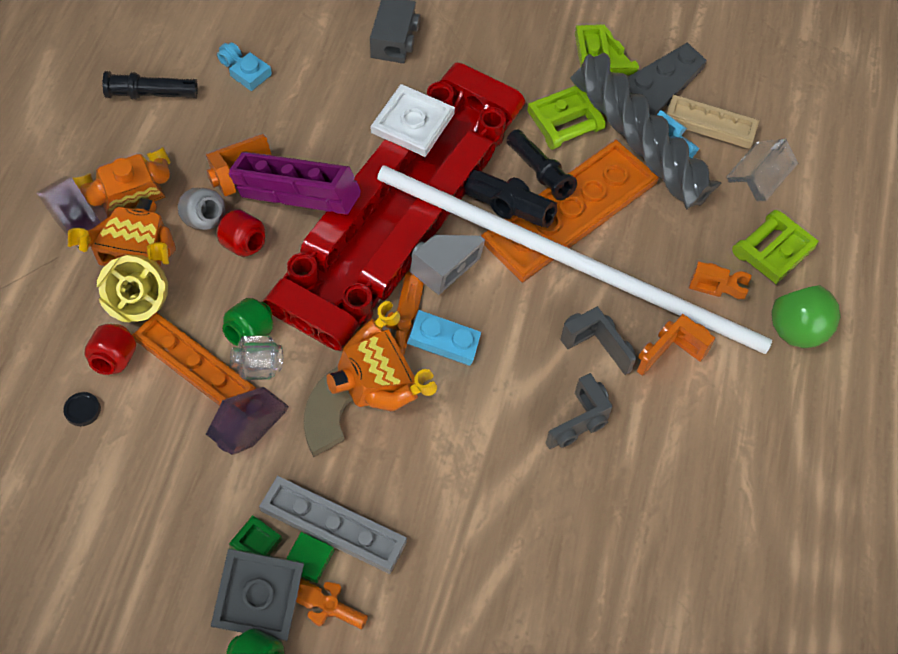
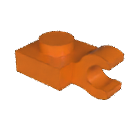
[689,261,752,299]

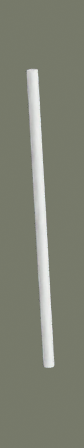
[377,165,772,354]

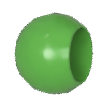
[771,285,840,348]

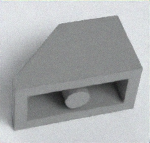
[410,235,485,295]

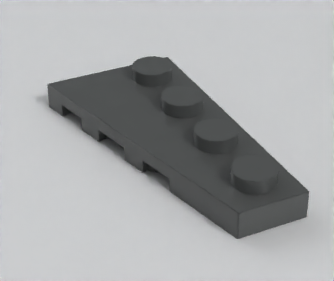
[628,42,707,115]

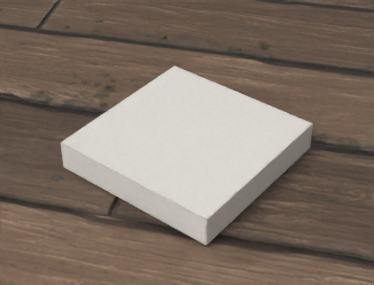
[371,84,455,157]

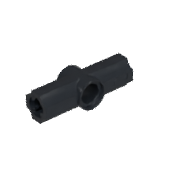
[464,169,558,228]

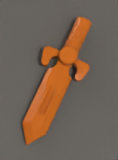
[385,271,424,356]
[296,579,368,630]

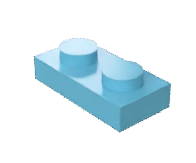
[407,310,481,366]

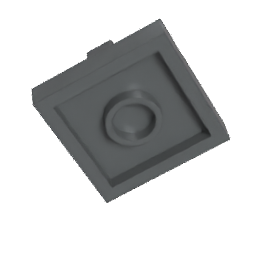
[211,548,304,641]

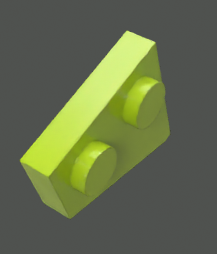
[575,25,639,75]

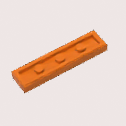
[132,313,257,416]

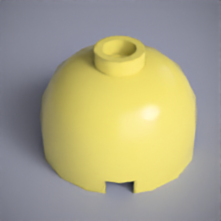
[97,254,168,322]

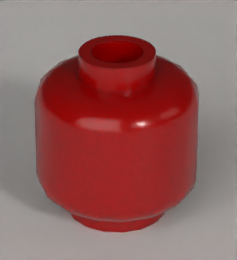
[217,210,265,257]
[84,324,136,375]

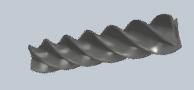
[570,53,722,210]

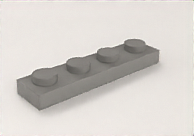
[259,476,407,574]

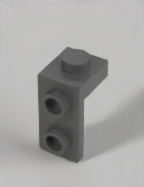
[560,306,636,375]
[546,373,613,449]

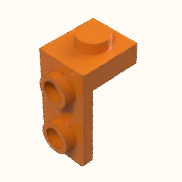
[206,134,272,196]
[637,314,715,376]

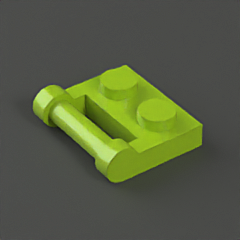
[527,86,606,150]
[732,210,819,285]

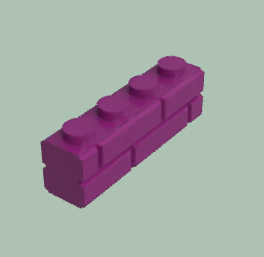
[229,152,361,214]

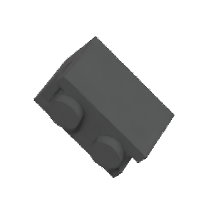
[370,0,420,64]

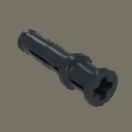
[103,71,198,100]
[506,129,577,200]

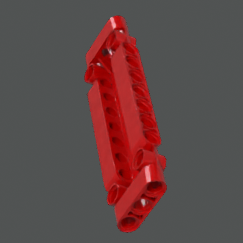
[262,63,525,351]

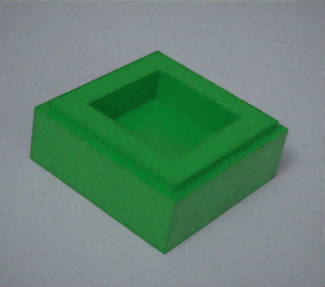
[229,515,282,556]
[286,532,334,584]

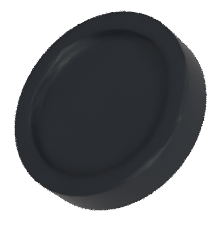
[63,392,101,427]

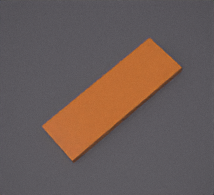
[481,140,659,283]

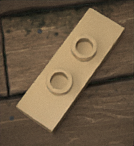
[667,95,760,149]

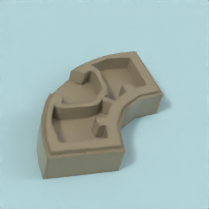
[304,367,353,457]

